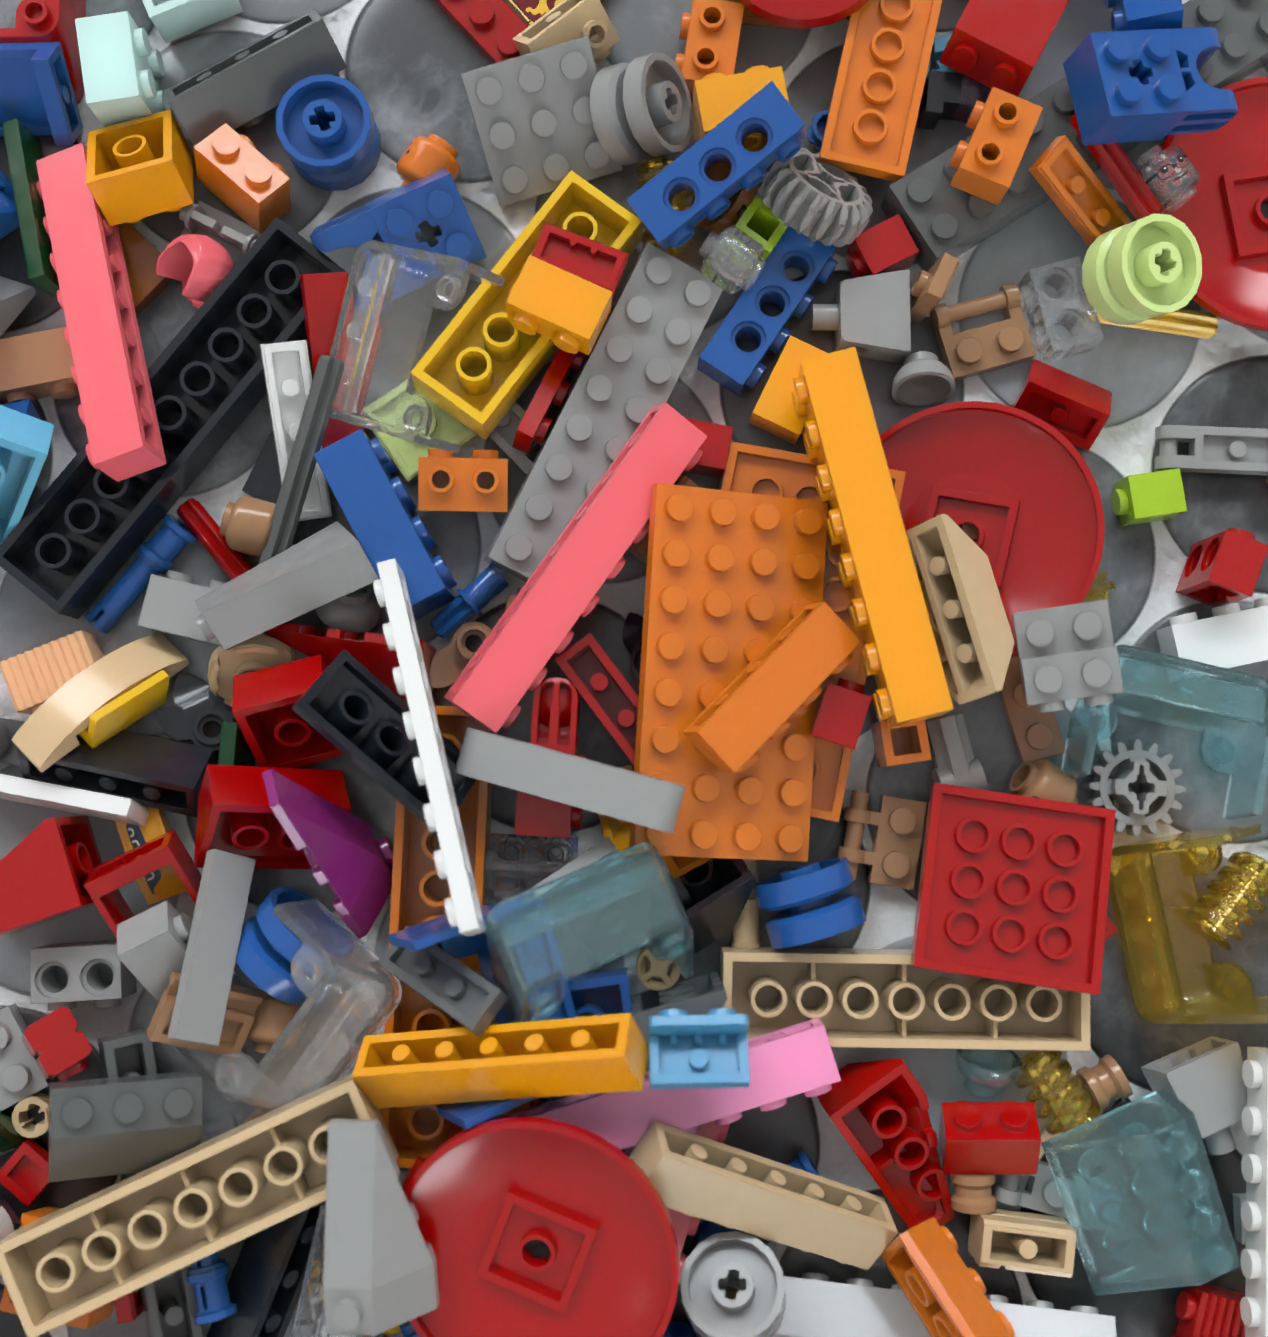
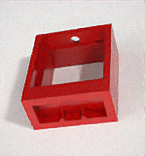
[83,829,202,939]

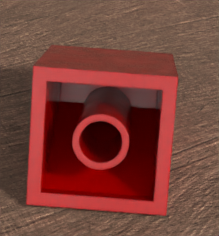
[939,0,1069,97]
[0,815,103,936]

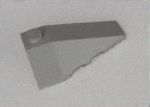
[323,1119,440,1336]

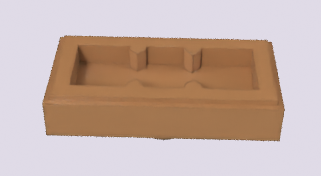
[910,252,959,323]

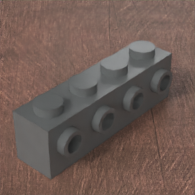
[163,9,347,146]

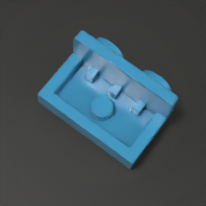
[649,1008,750,1089]

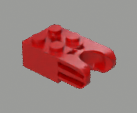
[514,677,586,838]

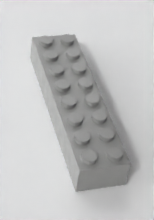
[484,242,725,582]

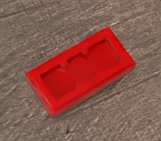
[531,222,629,300]

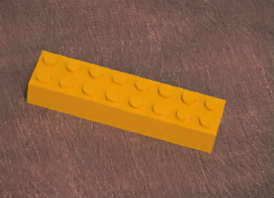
[792,347,954,729]

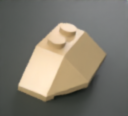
[906,514,1015,705]

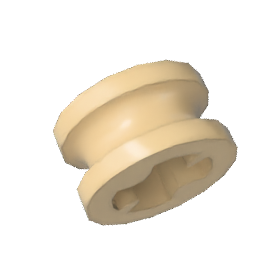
[12,1093,49,1138]

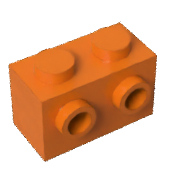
[675,0,744,100]
[949,87,1043,205]
[194,123,290,234]
[418,448,508,512]

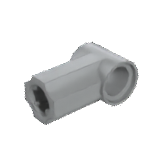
[926,713,988,791]

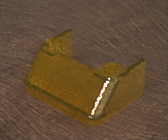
[1109,823,1268,1024]

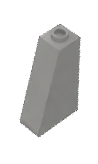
[194,521,379,650]

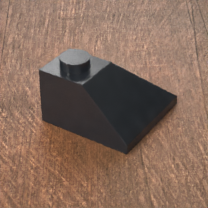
[641,856,757,954]

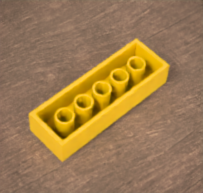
[410,170,642,441]

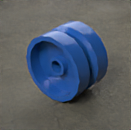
[276,74,381,191]
[753,857,866,949]
[236,887,351,1004]

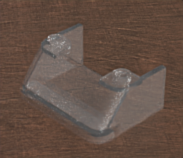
[329,240,505,454]
[175,899,402,1113]

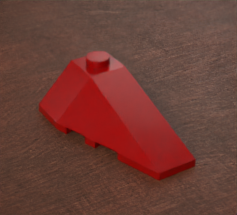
[263,623,436,705]
[816,1058,955,1229]

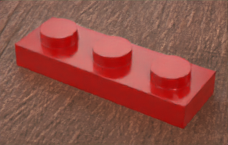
[512,348,587,454]

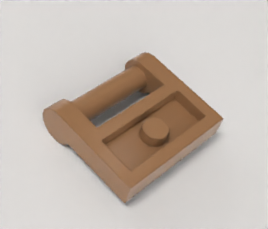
[930,283,1036,381]

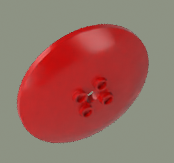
[1148,76,1268,332]
[880,401,1105,658]
[404,1117,680,1337]

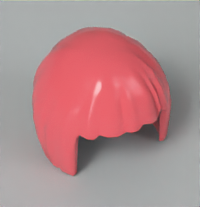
[156,234,234,309]

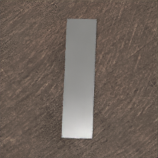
[167,849,256,1046]

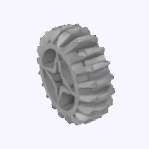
[758,148,873,247]

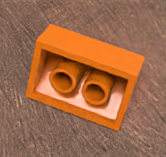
[880,1217,1015,1337]

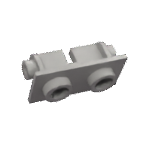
[179,200,263,266]

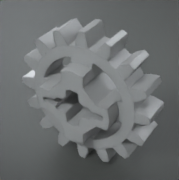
[1083,739,1186,836]

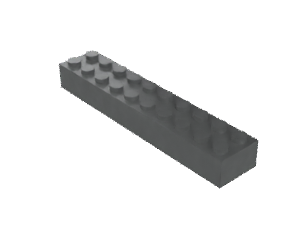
[880,0,1268,272]

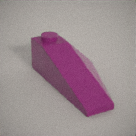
[262,769,394,939]

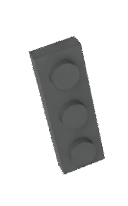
[378,925,509,1037]

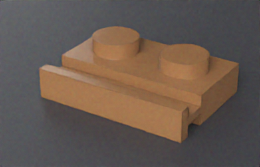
[147,971,263,1058]

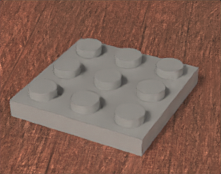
[460,36,623,207]

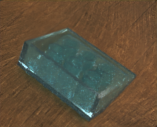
[1041,1087,1241,1296]

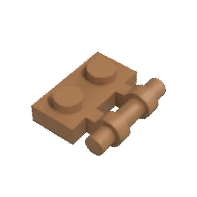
[837,790,927,890]

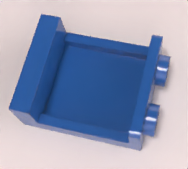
[0,42,83,146]

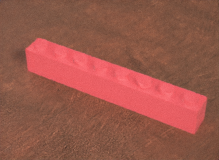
[36,143,167,482]
[444,402,708,733]

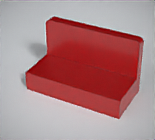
[1012,359,1112,451]

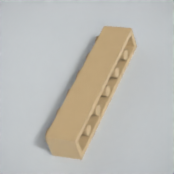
[629,1121,898,1270]

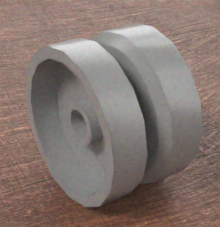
[590,52,693,166]
[680,1231,786,1337]

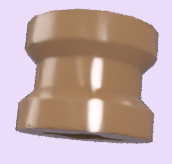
[637,942,681,991]
[1076,1054,1133,1112]
[950,1174,997,1215]

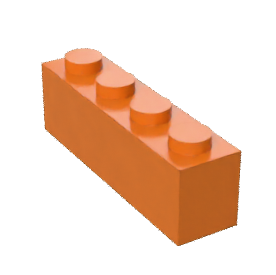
[683,601,861,773]

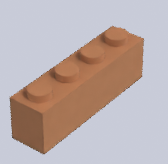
[0,326,79,405]

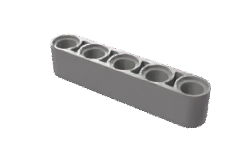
[455,727,686,833]

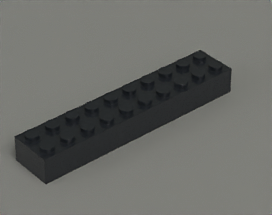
[0,216,353,619]

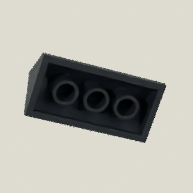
[292,649,477,834]

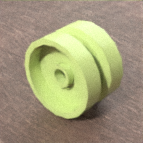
[1082,214,1202,325]

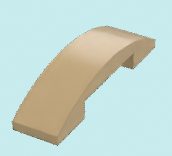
[11,632,190,773]

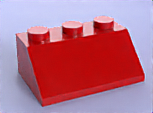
[194,764,351,869]

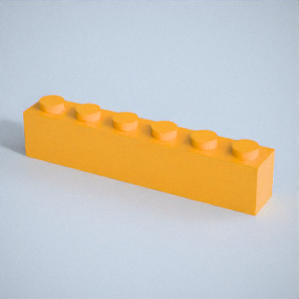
[352,1013,649,1108]

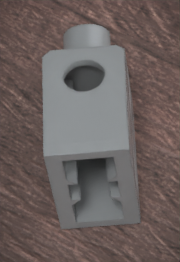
[810,270,911,363]
[1141,1036,1247,1155]

